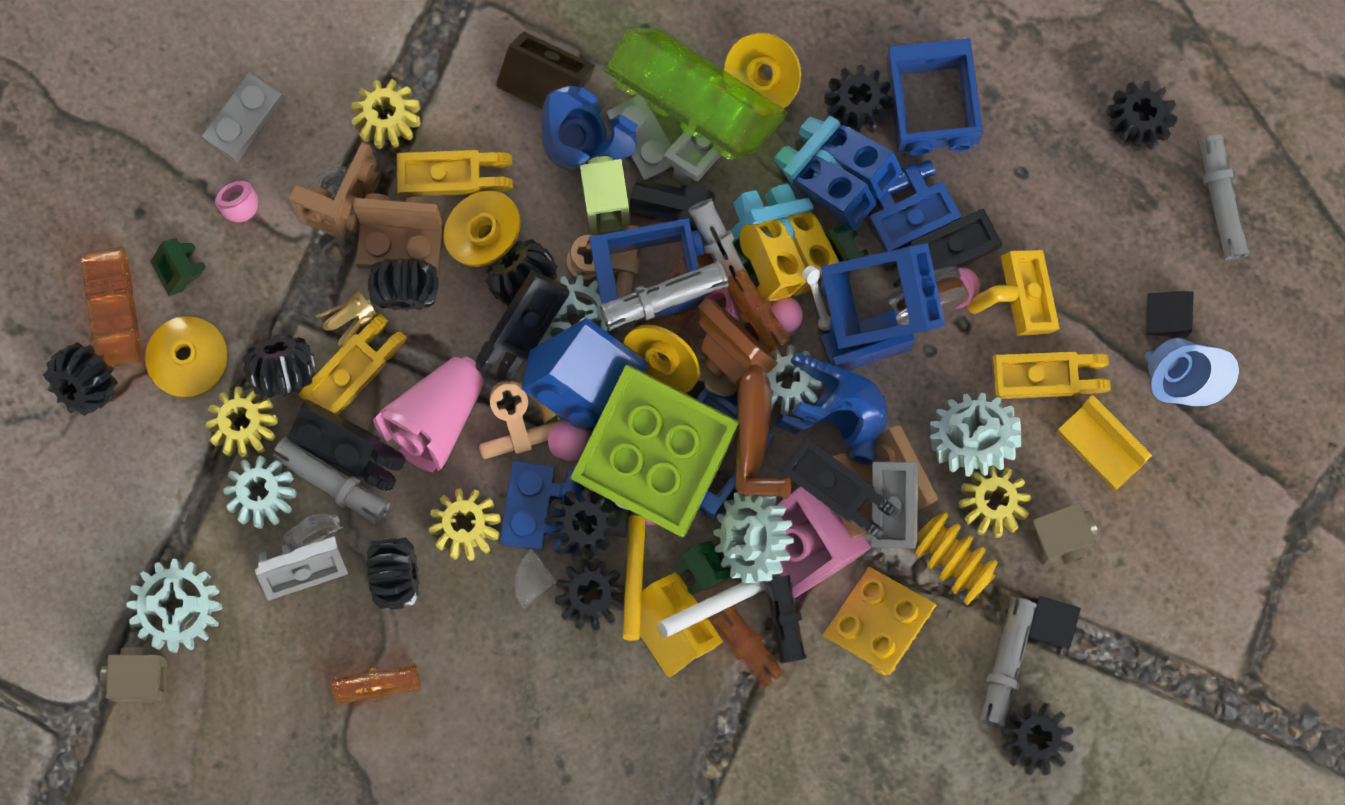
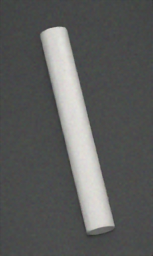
[657,582,766,638]

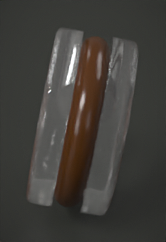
[887,266,970,325]

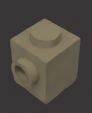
[1027,502,1098,565]
[100,647,167,702]

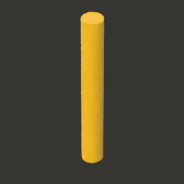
[622,515,646,641]

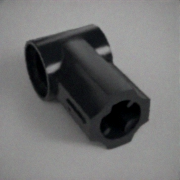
[629,178,716,236]

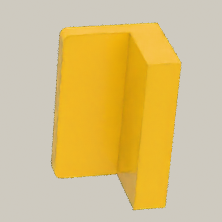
[1056,395,1152,492]
[640,572,723,677]

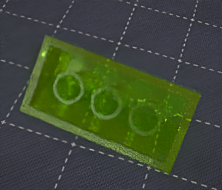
[604,28,788,160]

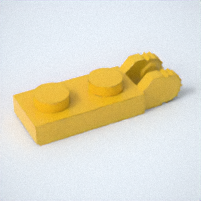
[397,150,513,197]
[298,314,407,416]
[992,352,1111,399]

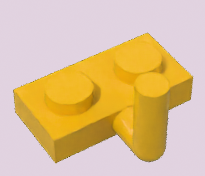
[967,250,1060,335]

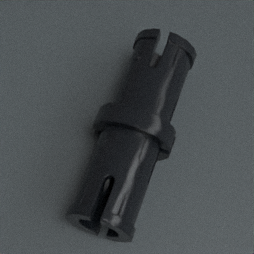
[763,575,807,664]

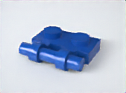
[868,160,962,252]
[500,461,585,554]

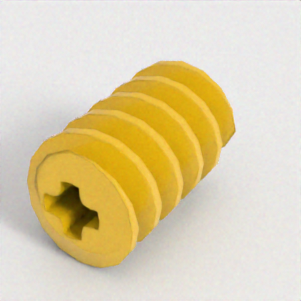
[915,511,998,606]

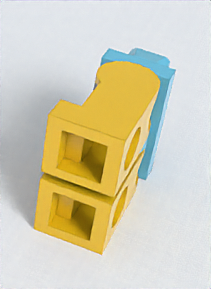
[731,183,839,304]

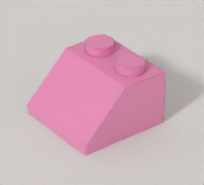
[773,487,871,598]

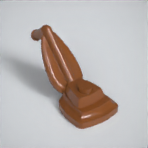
[698,297,791,499]

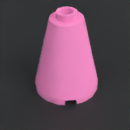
[373,357,485,472]

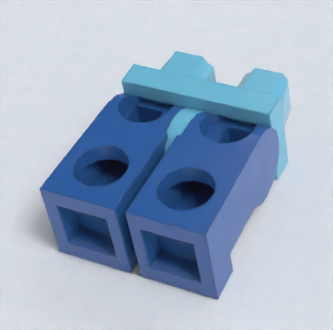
[774,116,903,232]

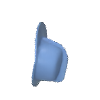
[1145,338,1239,406]

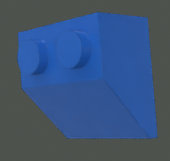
[522,318,648,429]

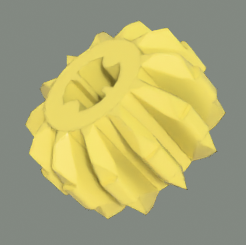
[351,79,421,149]
[205,387,278,459]
[958,465,1031,538]
[429,488,501,561]

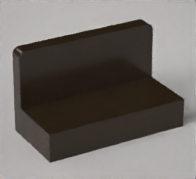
[496,31,595,109]

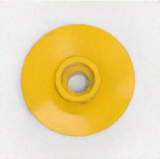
[724,33,801,115]
[443,191,521,267]
[145,316,228,398]
[623,325,700,393]

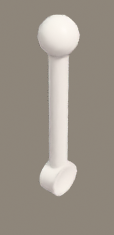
[802,266,831,331]

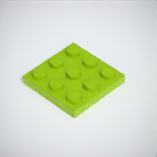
[570,365,739,537]

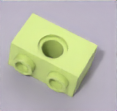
[580,156,630,235]

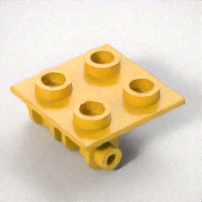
[822,567,936,677]

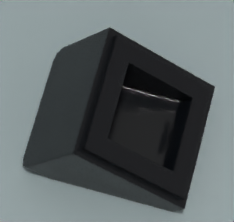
[1146,291,1194,338]

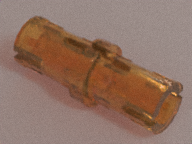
[726,268,791,352]
[712,605,785,689]
[331,664,421,705]

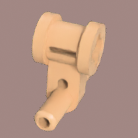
[565,225,640,299]
[479,380,558,460]

